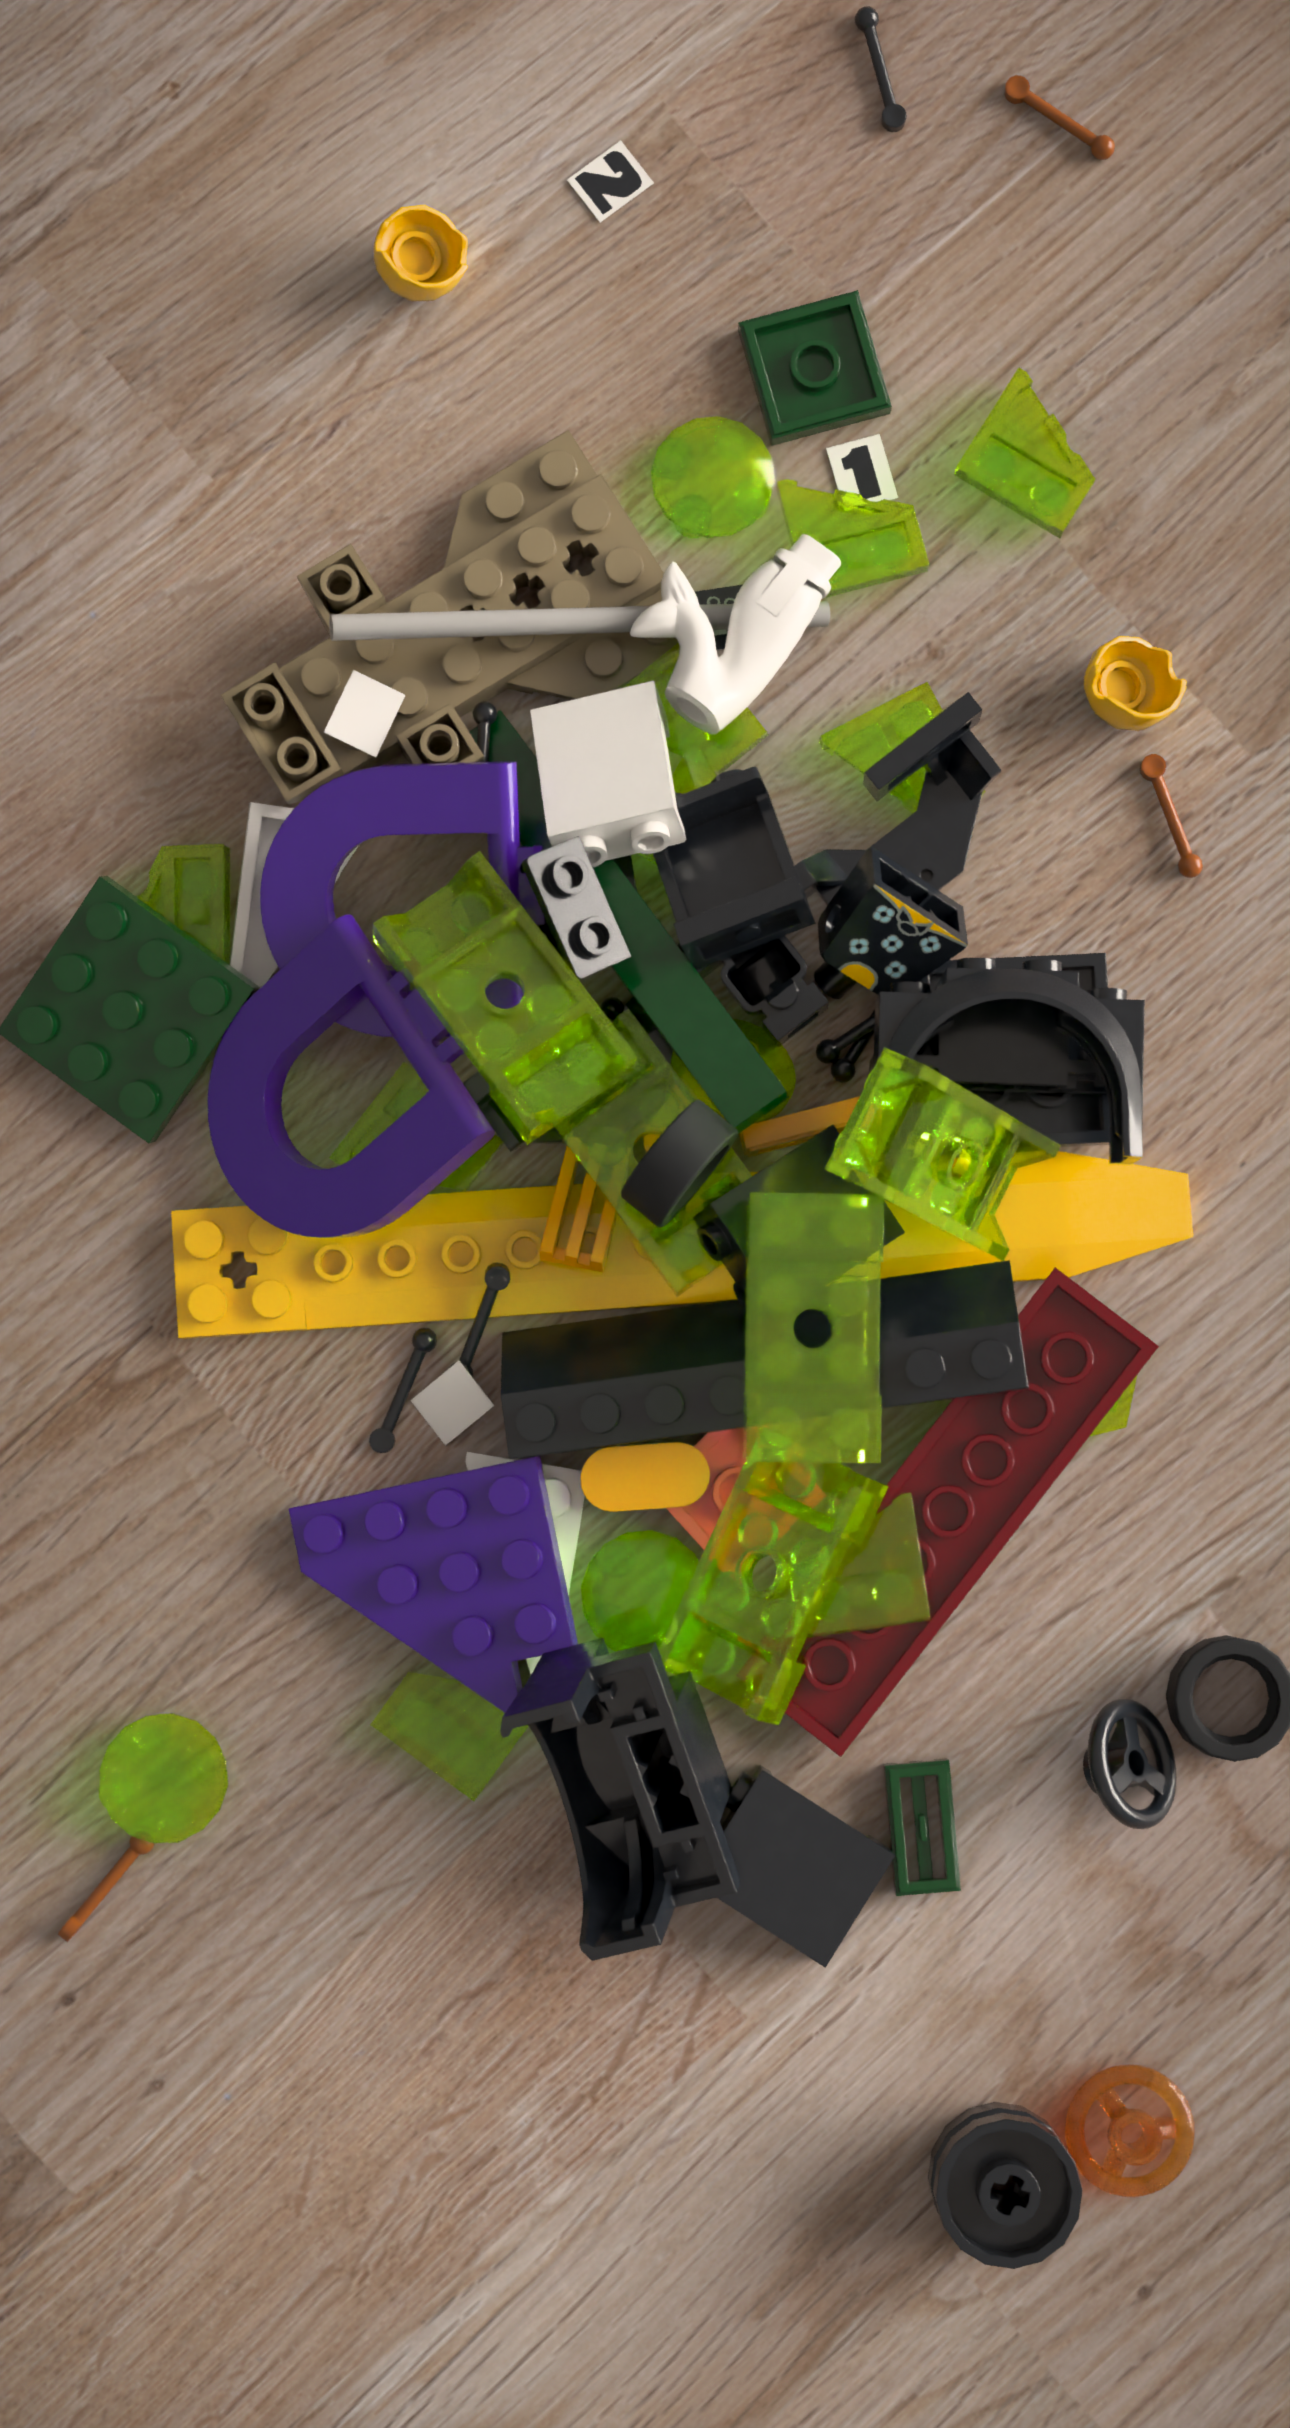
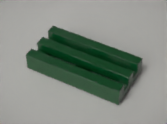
[883,1758,961,1896]

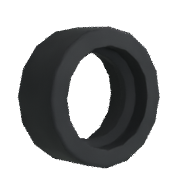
[621,1100,738,1228]
[1166,1635,1290,1762]

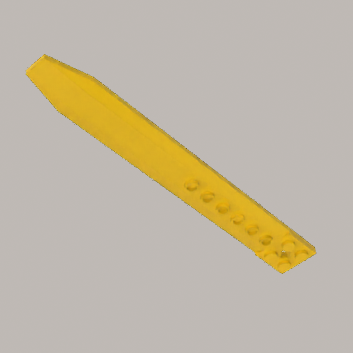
[171,1151,1193,1339]

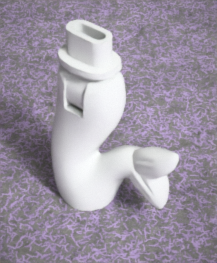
[630,534,841,735]

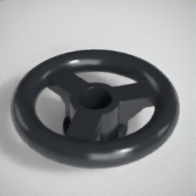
[1083,1699,1177,1829]

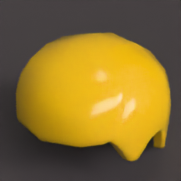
[374,205,468,302]
[1084,636,1186,731]

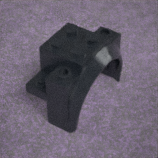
[868,958,1145,1165]
[500,1638,741,1961]

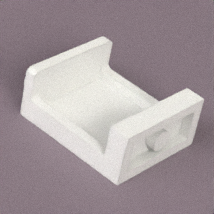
[530,681,686,867]

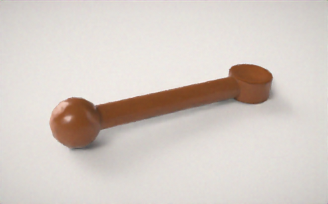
[1004,75,1115,160]
[1140,754,1203,878]
[58,1829,155,1943]

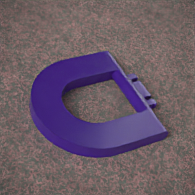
[260,761,548,1037]
[207,914,495,1238]

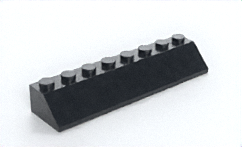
[501,1260,1029,1459]

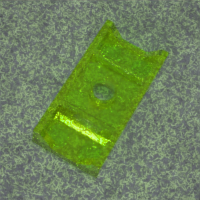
[373,851,637,1145]
[524,1009,752,1297]
[825,1047,1061,1261]
[743,1192,884,1463]
[659,1427,889,1725]

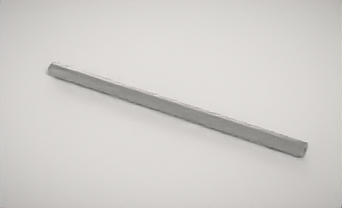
[329,601,830,641]

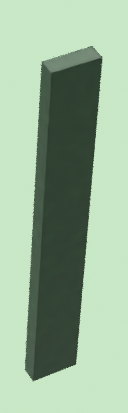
[469,710,789,1134]

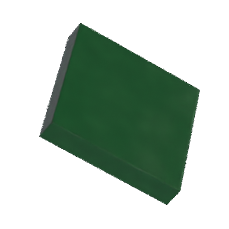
[738,290,892,446]

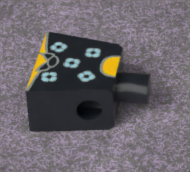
[814,846,968,999]

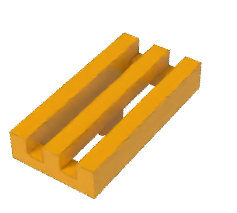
[739,1095,871,1157]
[539,1137,631,1272]

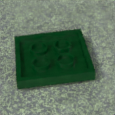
[0,876,260,1144]

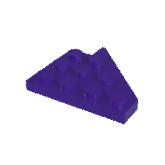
[289,1456,578,1713]

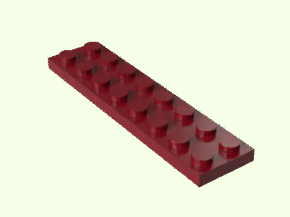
[739,1267,1159,1757]

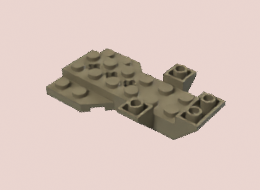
[221,430,680,805]

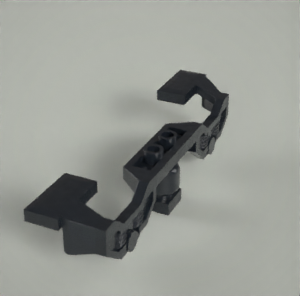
[463,692,1001,1152]

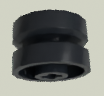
[928,2102,1082,2269]

